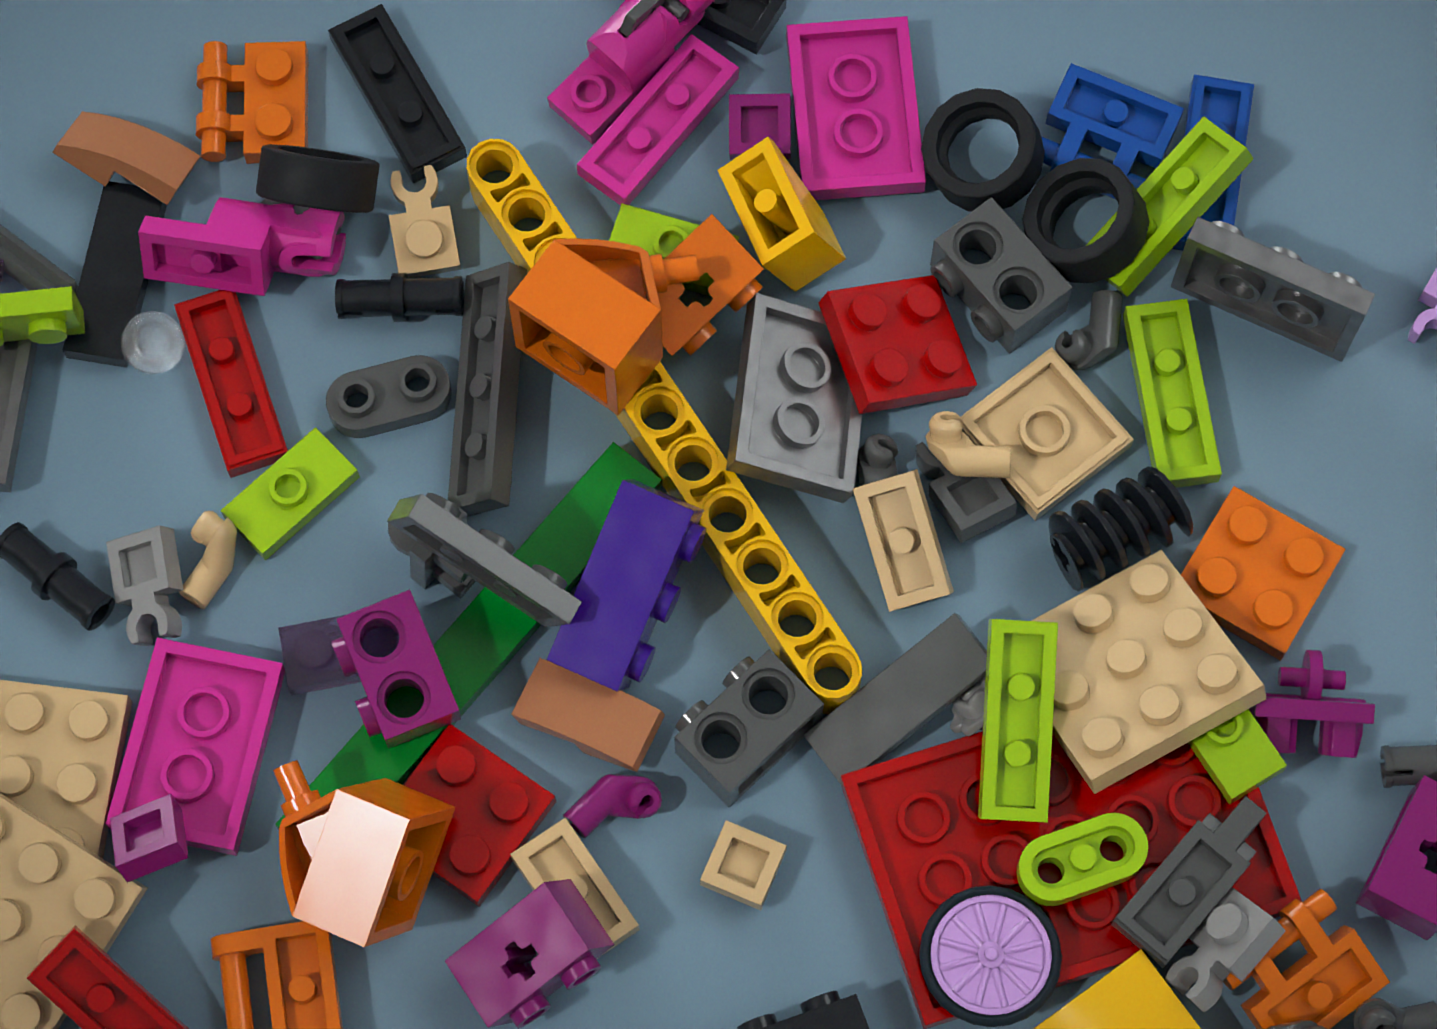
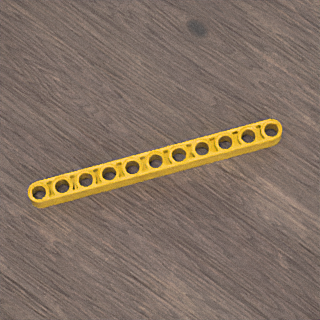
[466,139,862,715]

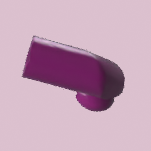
[562,774,662,838]

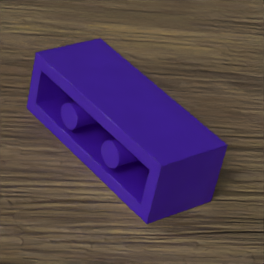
[546,479,706,692]

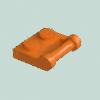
[210,921,343,1029]

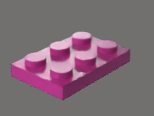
[786,16,926,200]
[106,637,286,856]

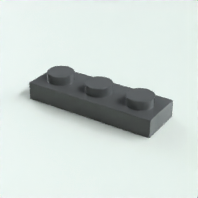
[387,493,582,627]

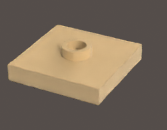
[960,347,1134,521]

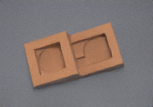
[52,111,200,205]
[511,658,665,772]

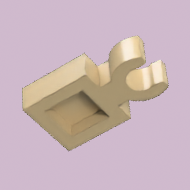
[389,165,461,279]

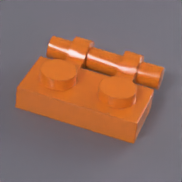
[196,41,308,164]
[1223,888,1390,1029]

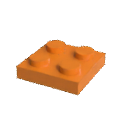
[1181,486,1346,661]

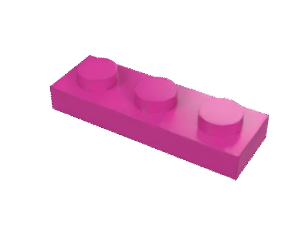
[577,34,739,206]

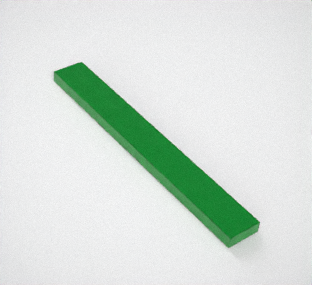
[275,442,662,830]

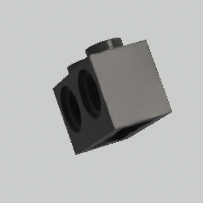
[930,197,1073,354]
[674,649,824,807]

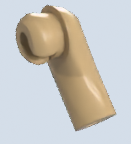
[925,411,1011,478]
[179,510,237,609]

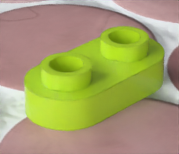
[1016,813,1148,906]

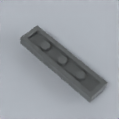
[448,262,527,517]

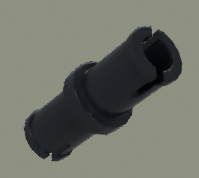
[335,273,465,322]
[0,522,115,631]

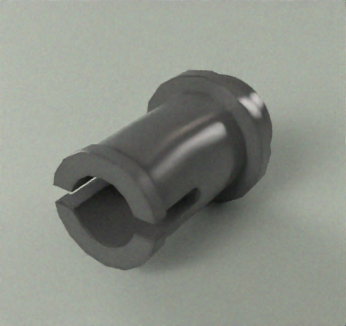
[1380,745,1437,788]

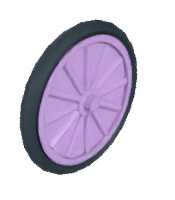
[919,886,1062,1027]

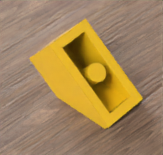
[717,137,846,292]

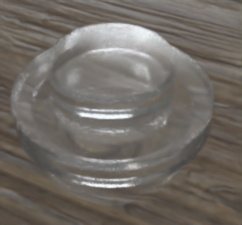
[121,311,185,374]

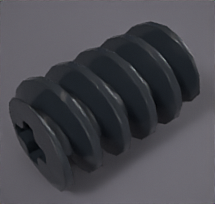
[1048,466,1193,592]

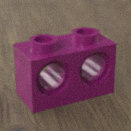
[331,589,461,749]

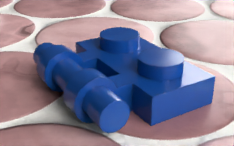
[1041,63,1184,200]

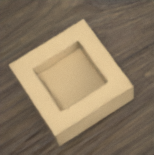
[700,820,787,911]

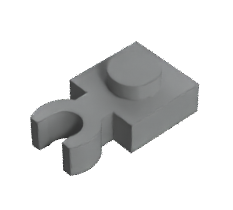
[106,525,183,646]
[1165,887,1286,1012]

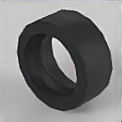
[921,88,1045,212]
[256,144,380,213]
[1022,158,1149,283]

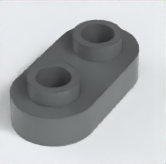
[326,355,452,438]

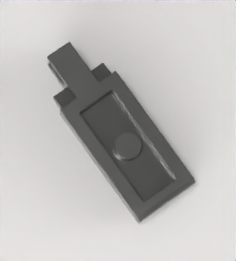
[1111,796,1267,968]

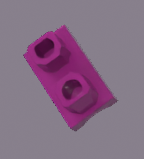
[1249,650,1375,758]

